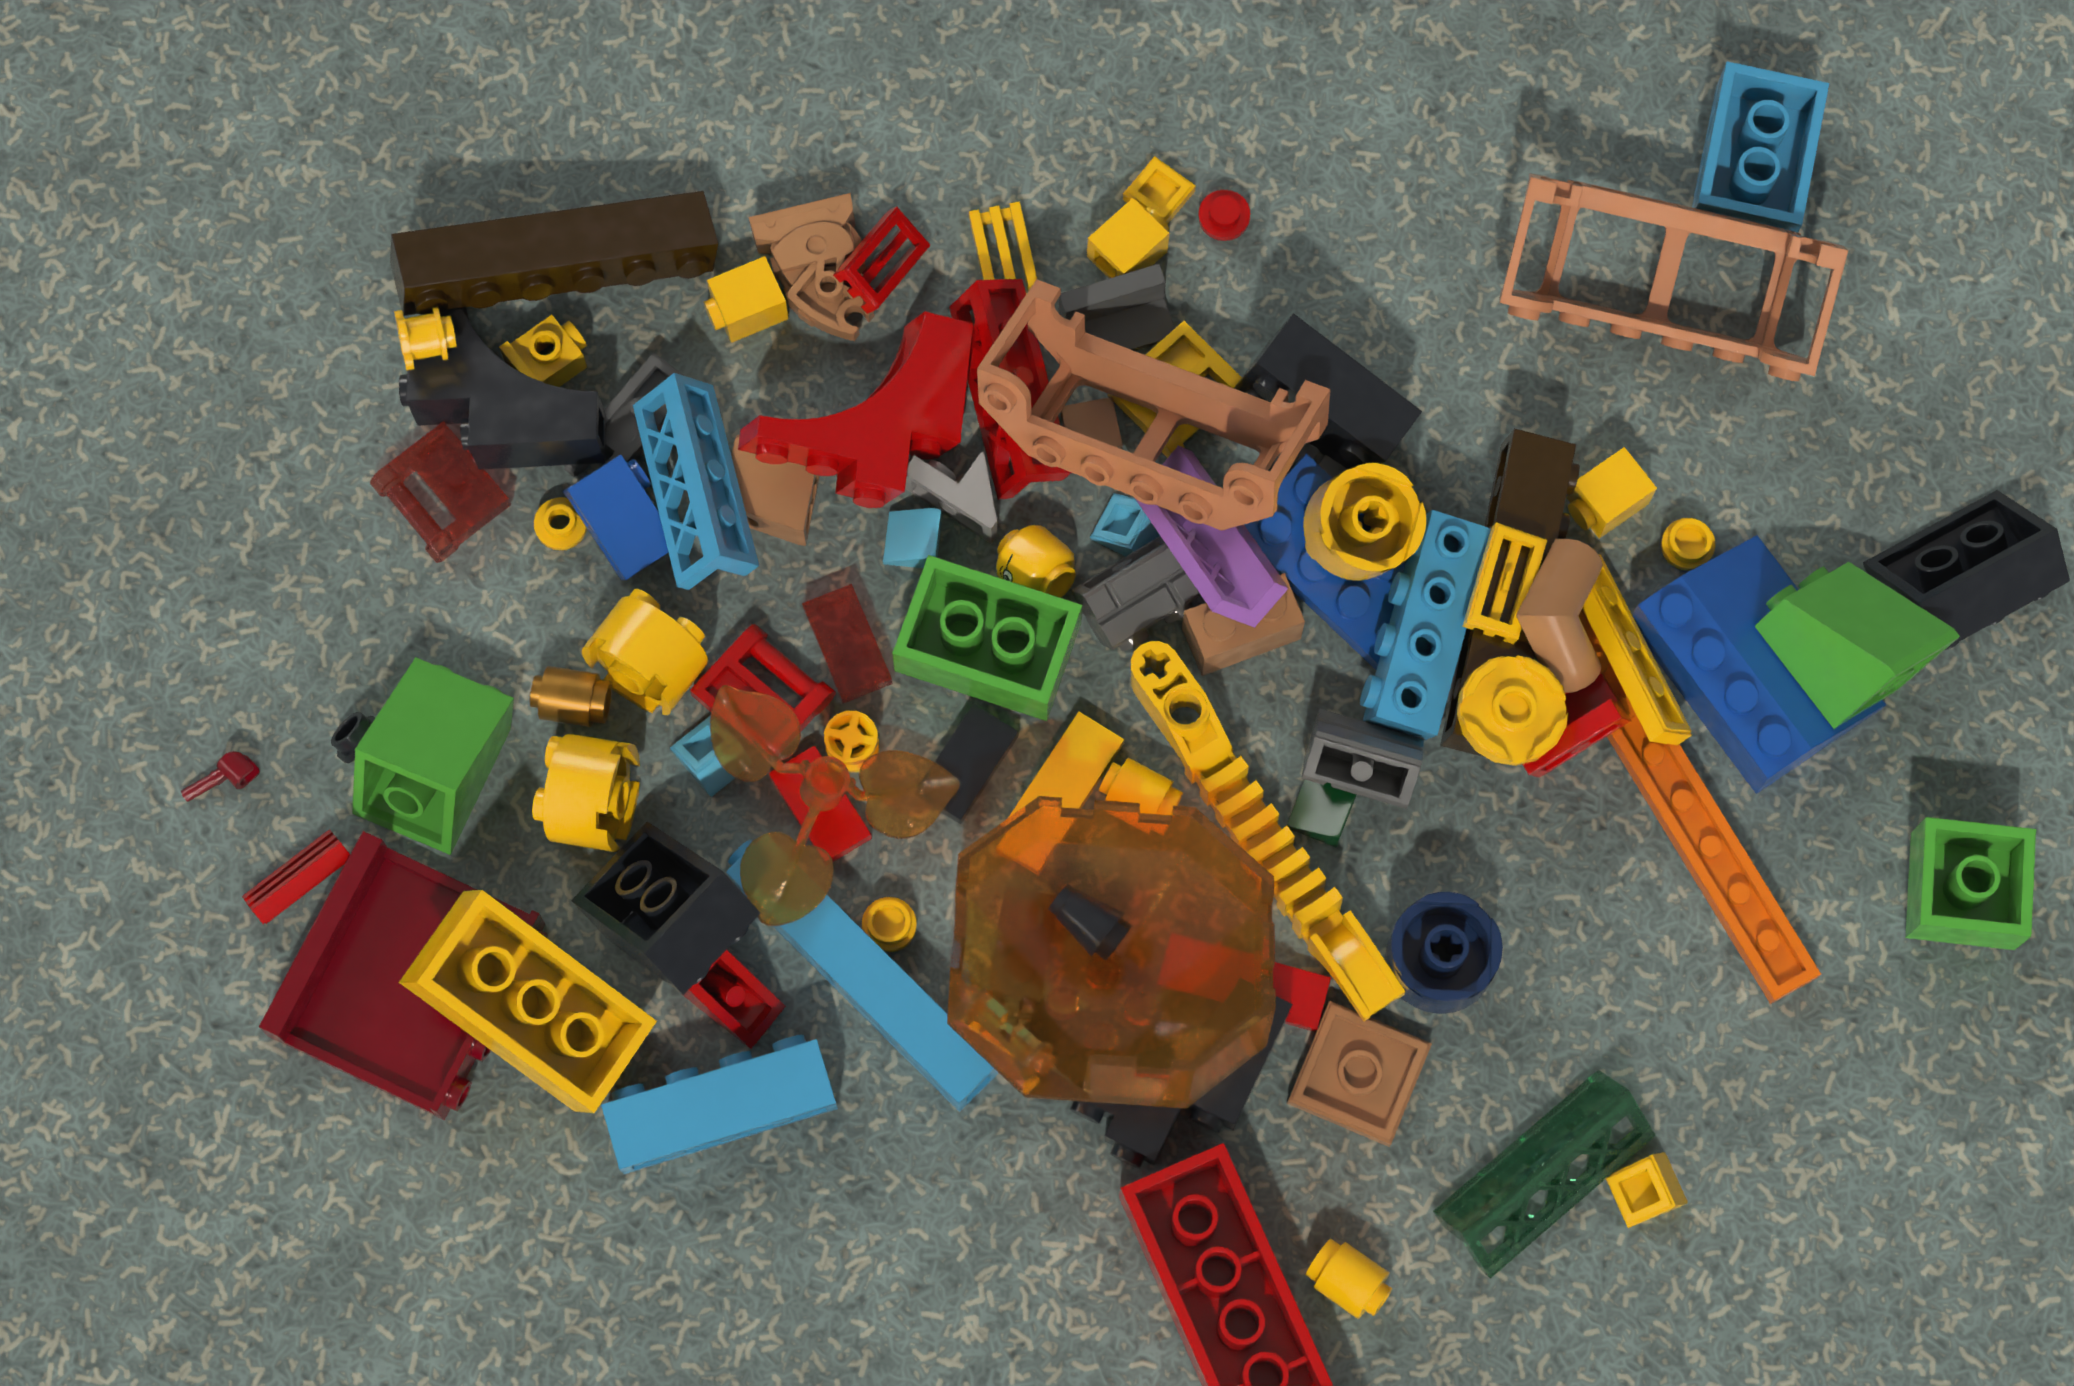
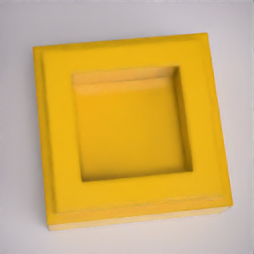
[1123,156,1196,225]

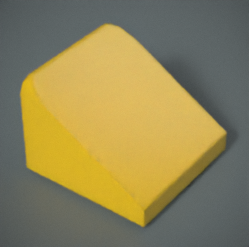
[1605,1152,1688,1228]

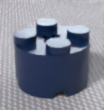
[1385,892,1503,1014]

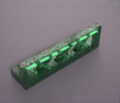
[1433,1070,1656,1279]

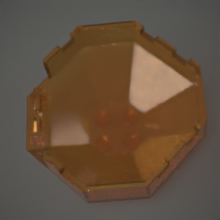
[947,796,1276,1109]

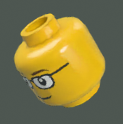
[996,525,1076,598]

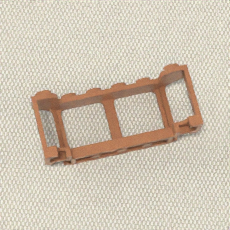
[1499,173,1849,381]
[977,279,1330,531]

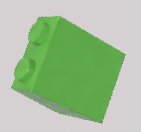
[1755,562,1960,729]
[352,657,514,855]

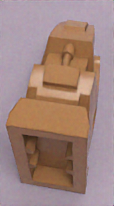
[748,193,874,341]

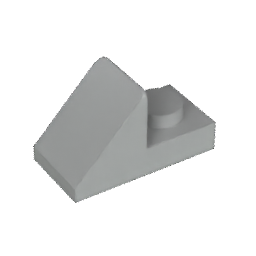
[905,452,997,544]

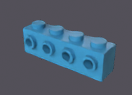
[1360,510,1491,740]
[601,1035,838,1174]

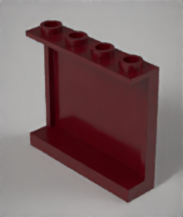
[259,831,548,1120]

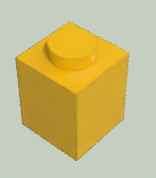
[1087,198,1170,279]
[703,256,789,343]
[1567,447,1657,539]

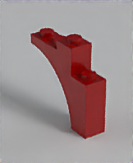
[738,311,973,508]

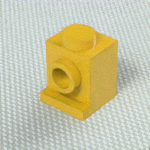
[499,314,587,387]

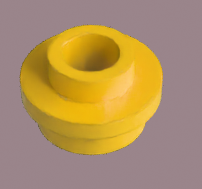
[534,497,587,550]

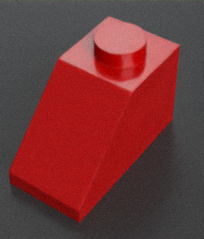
[678,950,786,1049]

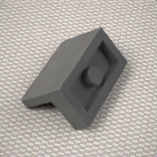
[1059,264,1175,351]

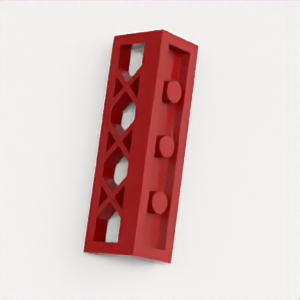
[949,279,1072,500]

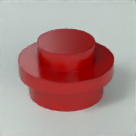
[1198,190,1251,241]

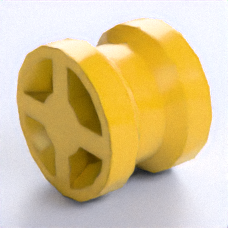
[824,711,879,772]

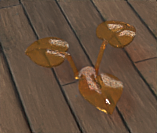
[710,685,960,926]

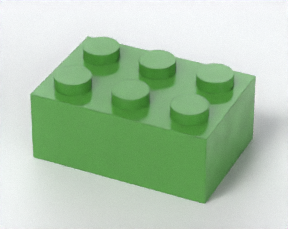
[892,555,1082,721]

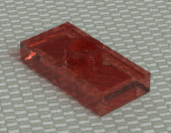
[802,584,893,704]

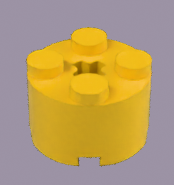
[1303,463,1426,581]
[581,589,708,715]
[532,734,640,852]

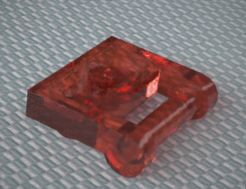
[370,421,511,563]

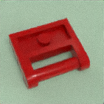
[690,623,836,764]

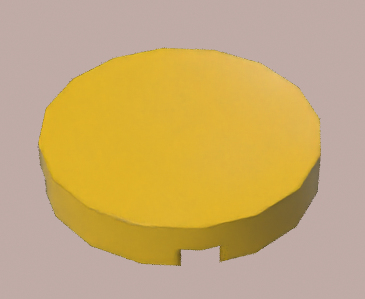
[1457,656,1568,766]

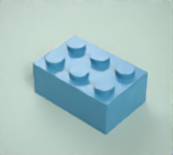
[1692,61,1829,232]

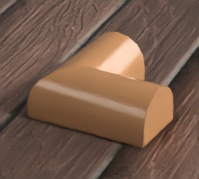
[1516,539,1603,693]

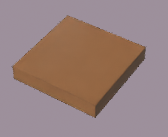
[1287,1001,1432,1147]

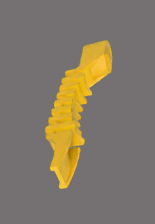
[1131,641,1405,1022]

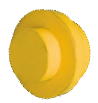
[1661,518,1715,571]
[862,897,917,952]

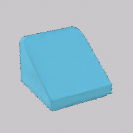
[1090,493,1160,556]
[883,508,942,568]
[670,715,752,797]

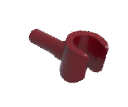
[181,751,260,802]

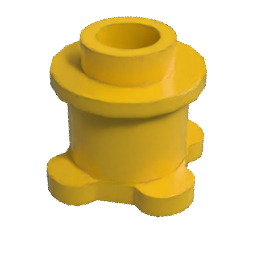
[394,307,457,371]

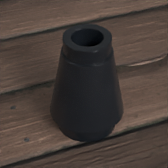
[1048,884,1132,961]

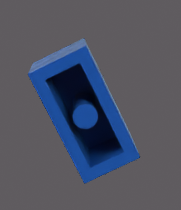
[563,455,669,581]

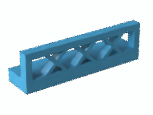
[633,373,759,590]

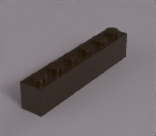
[390,191,718,316]
[1440,428,1580,757]

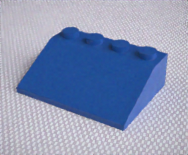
[1632,535,1887,794]

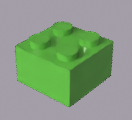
[1905,817,2036,950]

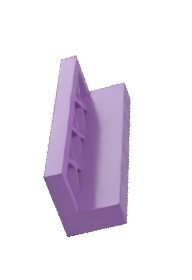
[1135,446,1289,628]

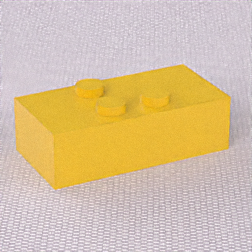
[399,890,657,1113]

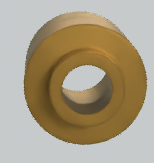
[530,666,612,727]

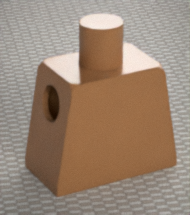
[731,435,820,546]

